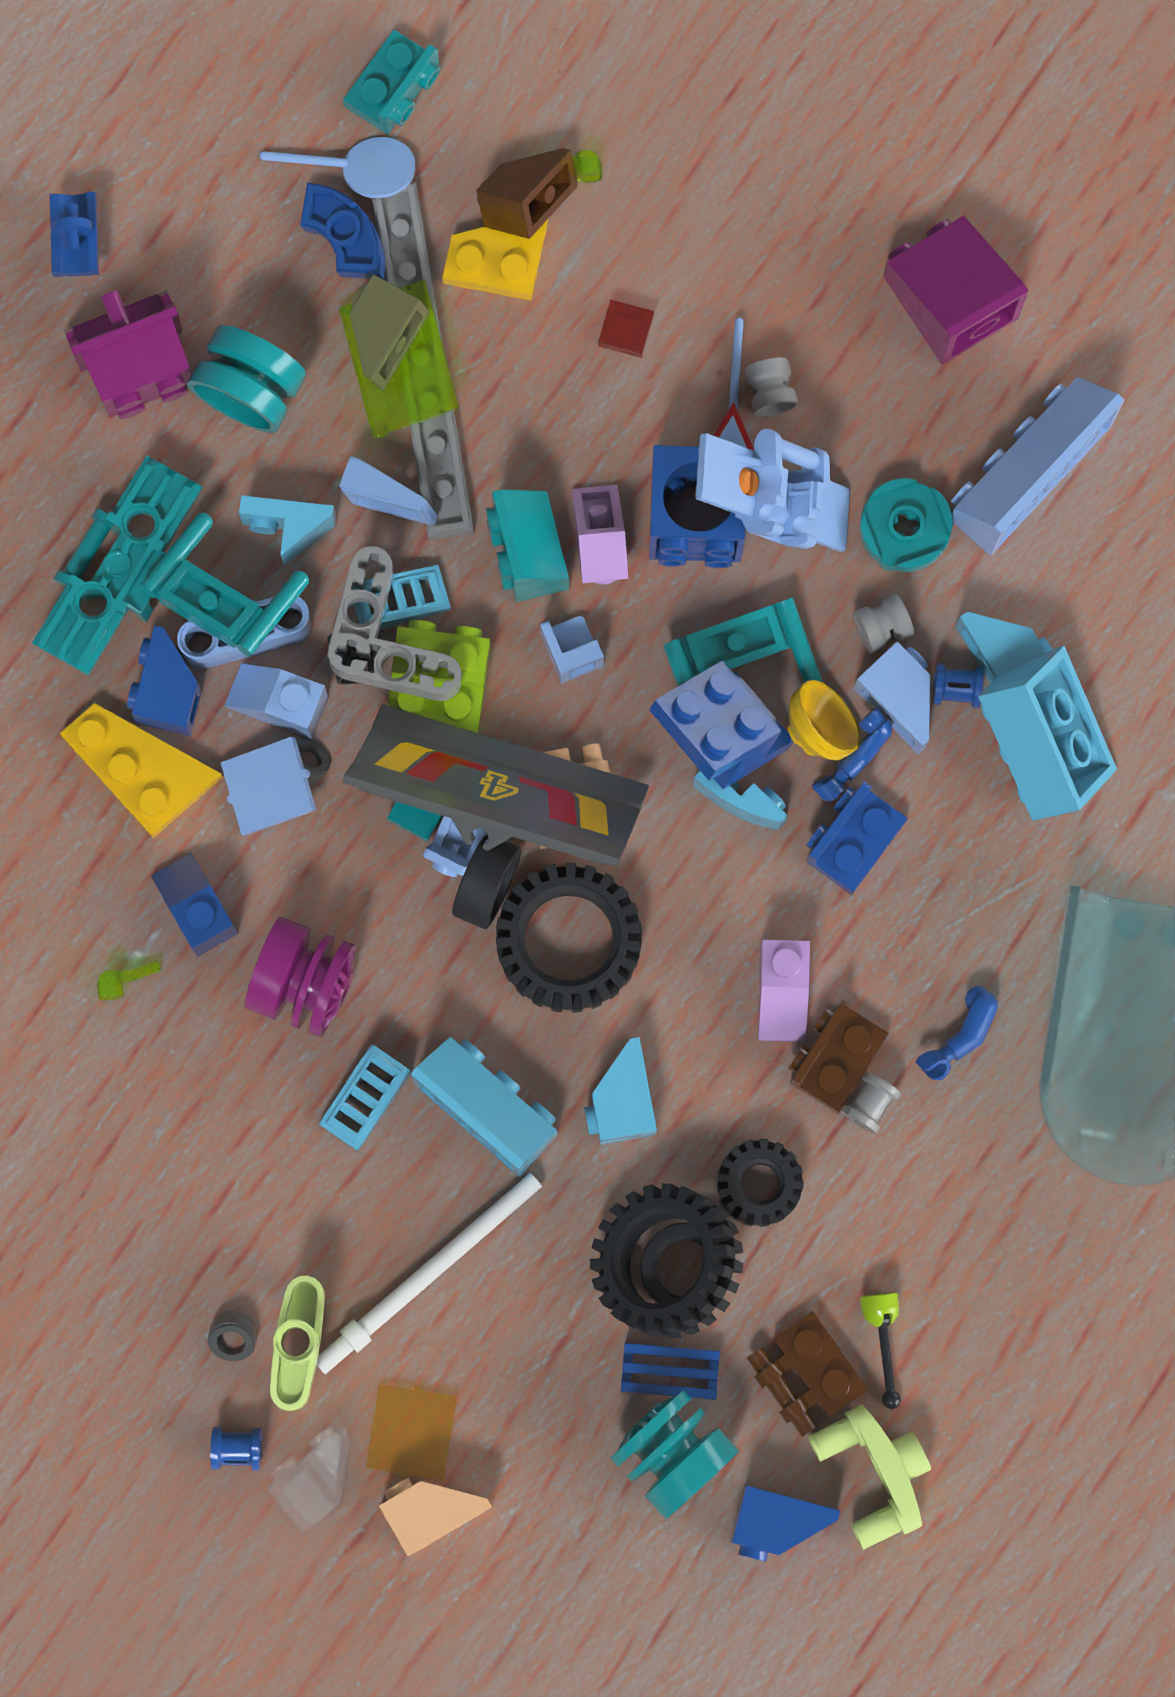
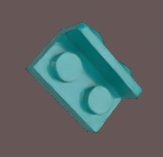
[343,29,441,135]

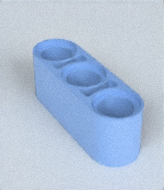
[177,597,312,669]

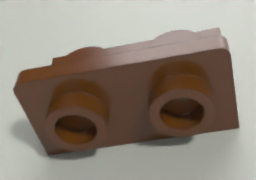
[789,1000,889,1114]

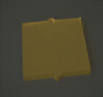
[366,1385,457,1480]

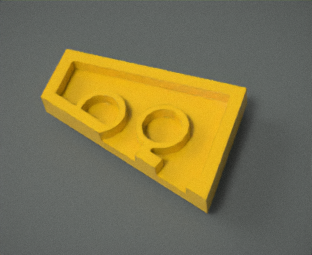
[60,703,223,839]

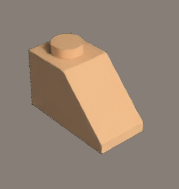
[379,1478,493,1557]

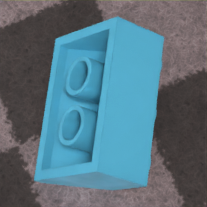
[978,646,1117,821]
[411,1037,557,1178]

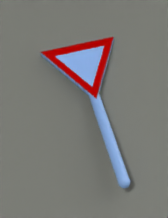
[713,318,754,451]

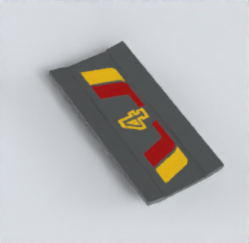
[342,704,649,866]

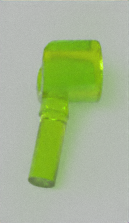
[540,150,602,183]
[97,960,161,1001]

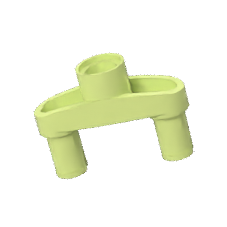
[270,1276,325,1411]
[808,1404,931,1550]

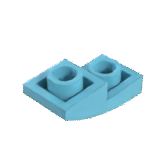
[693,771,788,830]

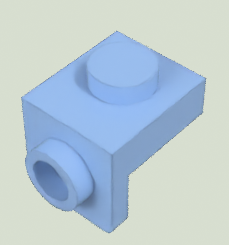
[423,816,487,877]

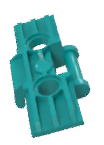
[32,455,203,676]

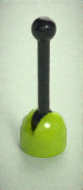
[860,1292,901,1409]

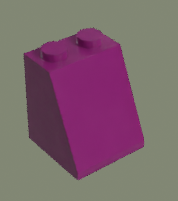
[883,216,1029,365]

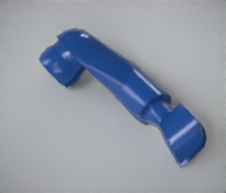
[812,708,892,801]
[915,986,998,1080]

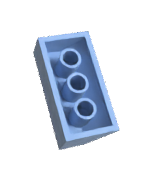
[951,377,1125,556]

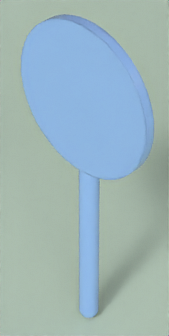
[259,137,416,198]

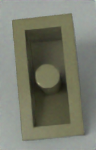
[350,274,430,390]

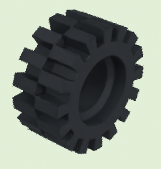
[717,1138,804,1227]

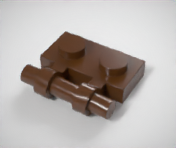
[747,1311,868,1437]

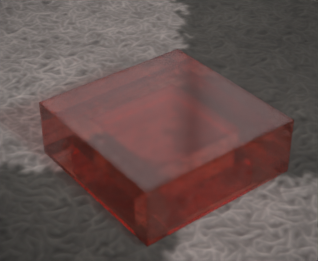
[598,299,654,358]

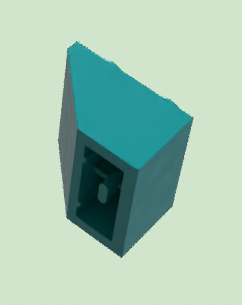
[485,490,569,603]

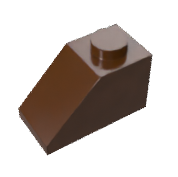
[476,148,578,239]

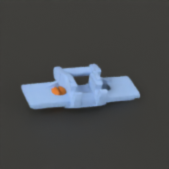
[695,429,850,552]

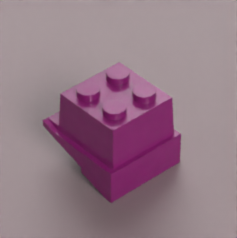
[64,290,191,419]

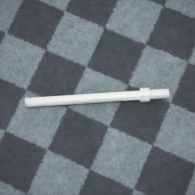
[317,1173,542,1374]

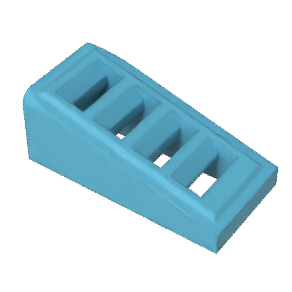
[353,565,451,630]
[319,1044,411,1151]

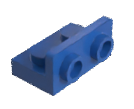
[806,781,908,895]

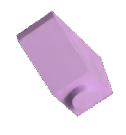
[572,485,629,584]
[758,940,810,1042]

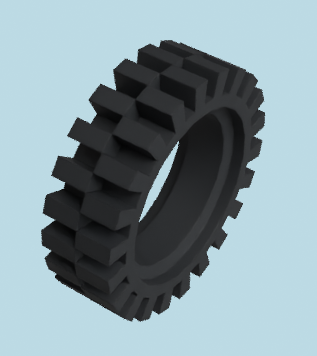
[496,863,642,1013]
[590,1183,744,1339]

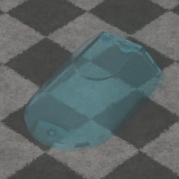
[1039,885,1175,1185]

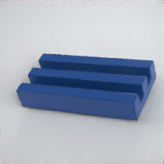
[620,1343,720,1400]

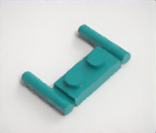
[140,513,309,657]
[662,597,823,686]

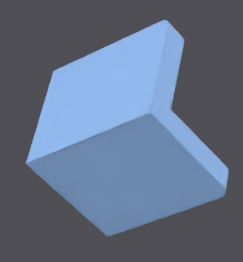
[540,616,604,683]

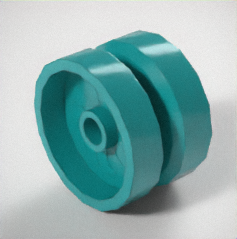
[187,325,307,433]

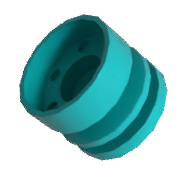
[610,1390,739,1520]

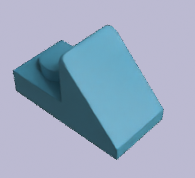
[239,495,336,565]

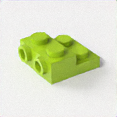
[388,620,491,733]

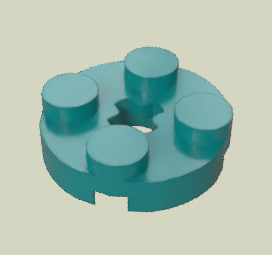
[859,478,953,572]

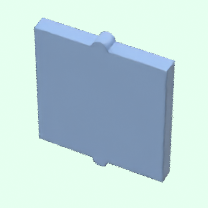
[221,737,316,836]

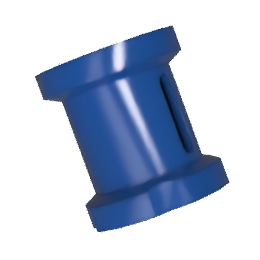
[932,663,984,708]
[210,1427,263,1471]

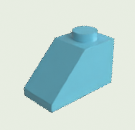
[955,612,1052,684]
[584,1037,657,1145]

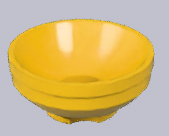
[787,680,861,761]

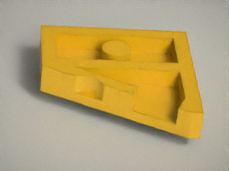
[442,218,549,301]

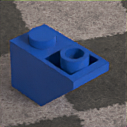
[127,625,202,736]

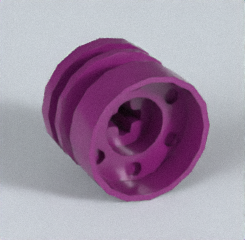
[244,917,356,1037]

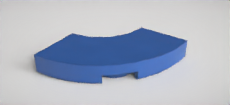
[300,183,385,280]

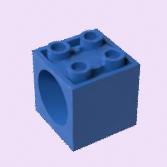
[649,445,745,568]

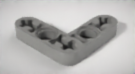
[328,546,462,701]

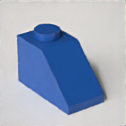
[151,853,238,957]
[730,1486,840,1562]

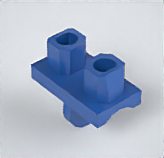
[50,192,99,277]

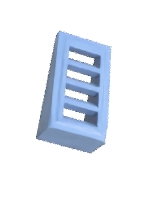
[339,456,438,525]

